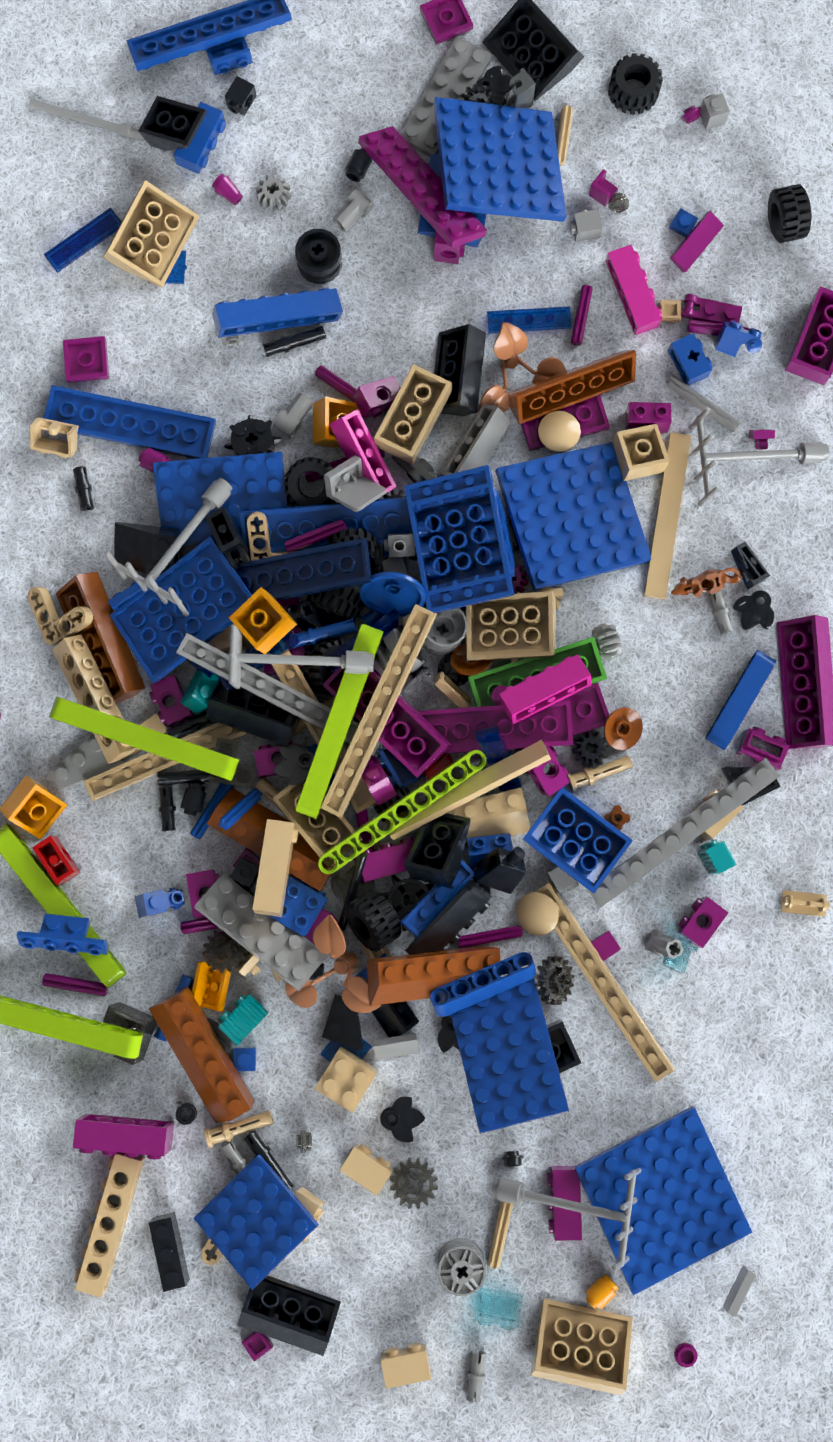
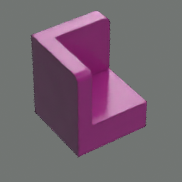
[589,169,618,207]

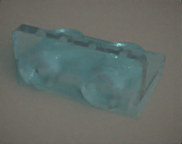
[474,1287,523,1330]

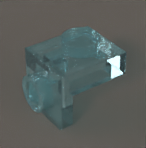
[662,937,698,973]

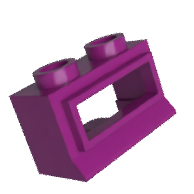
[736,727,790,771]

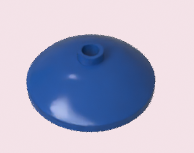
[360,572,426,617]

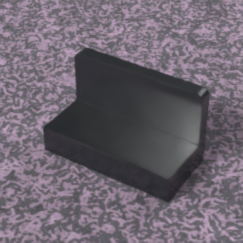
[371,1001,419,1037]

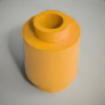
[585,1274,619,1310]

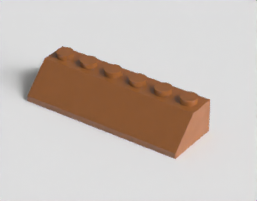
[508,349,636,424]
[55,572,145,704]
[207,788,335,891]
[367,946,501,1006]
[148,986,255,1123]

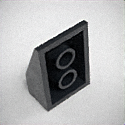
[138,96,207,151]
[114,522,179,576]
[404,813,471,888]

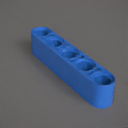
[705,650,776,750]
[430,952,536,1017]

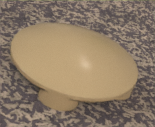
[538,411,581,452]
[516,892,559,935]

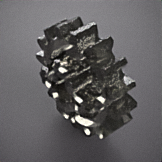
[202,930,250,973]
[534,956,574,1005]
[390,1157,438,1209]

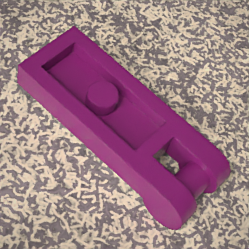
[681,294,742,324]

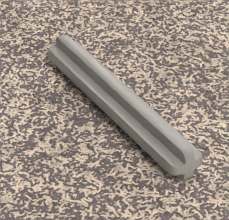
[667,376,740,432]

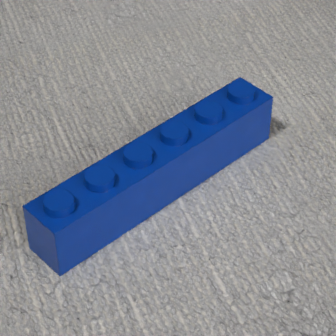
[212,288,343,338]

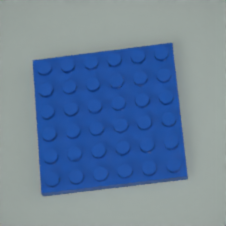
[433,97,567,222]
[495,442,651,591]
[574,1106,753,1296]

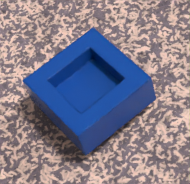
[669,208,698,238]
[233,1048,256,1071]

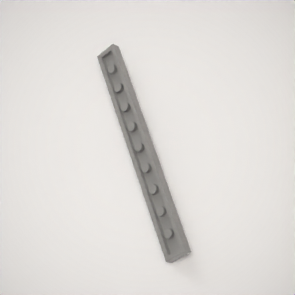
[176,633,381,756]
[588,757,780,907]

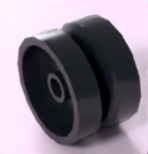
[295,229,342,284]

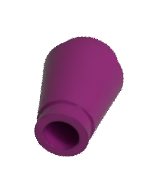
[212,174,243,205]

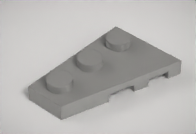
[48,734,125,790]

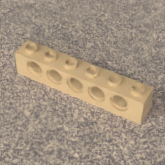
[52,634,137,764]
[74,1152,145,1298]

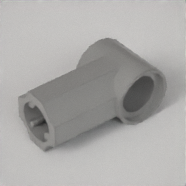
[333,189,374,232]
[274,392,313,437]
[645,929,684,959]

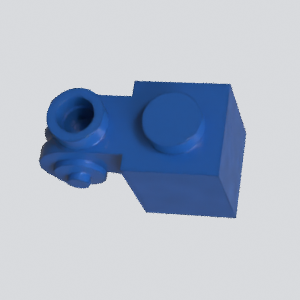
[714,320,762,357]
[135,887,185,918]

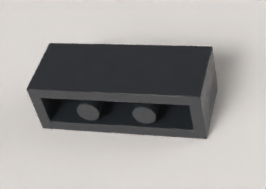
[149,1212,190,1292]

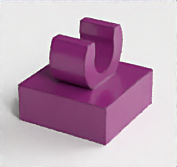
[749,429,775,450]

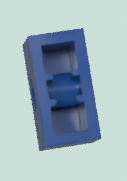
[668,333,712,386]

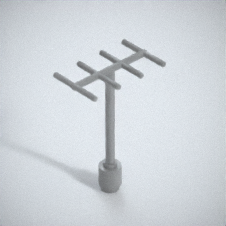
[689,408,829,506]
[104,478,233,616]
[229,625,374,689]
[492,1168,641,1271]

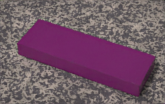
[670,211,724,273]

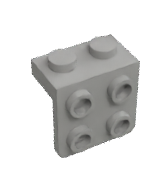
[324,455,386,512]

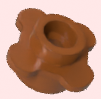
[604,805,630,830]

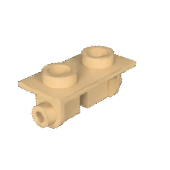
[781,890,830,917]

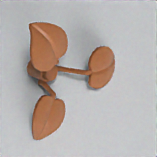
[478,322,567,413]
[285,914,381,1013]

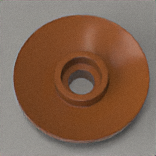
[451,642,493,676]
[604,707,643,750]

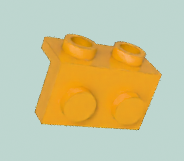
[191,961,232,1011]

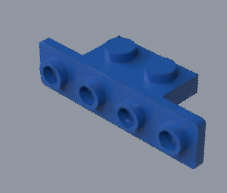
[16,914,108,955]

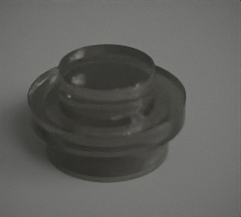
[608,193,629,213]
[296,1130,312,1153]

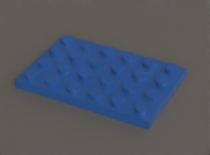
[153,452,288,546]
[110,536,252,683]
[451,978,569,1134]

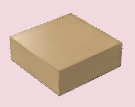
[659,300,681,323]

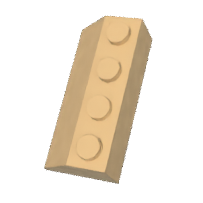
[272,780,362,867]
[448,788,530,848]

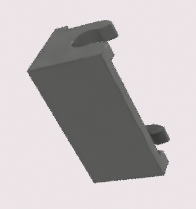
[507,68,536,109]

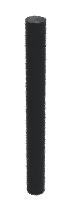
[338,852,367,931]

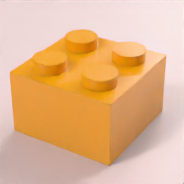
[229,587,297,654]

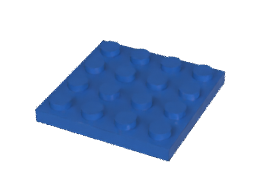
[194,1154,319,1290]

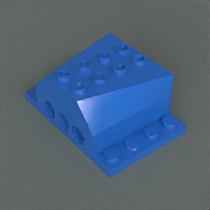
[404,465,515,613]

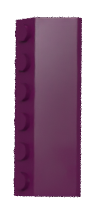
[777,615,833,749]
[323,666,452,778]

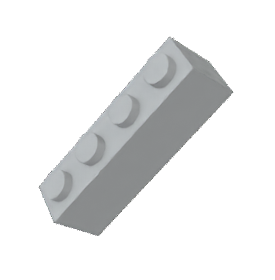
[440,404,511,476]

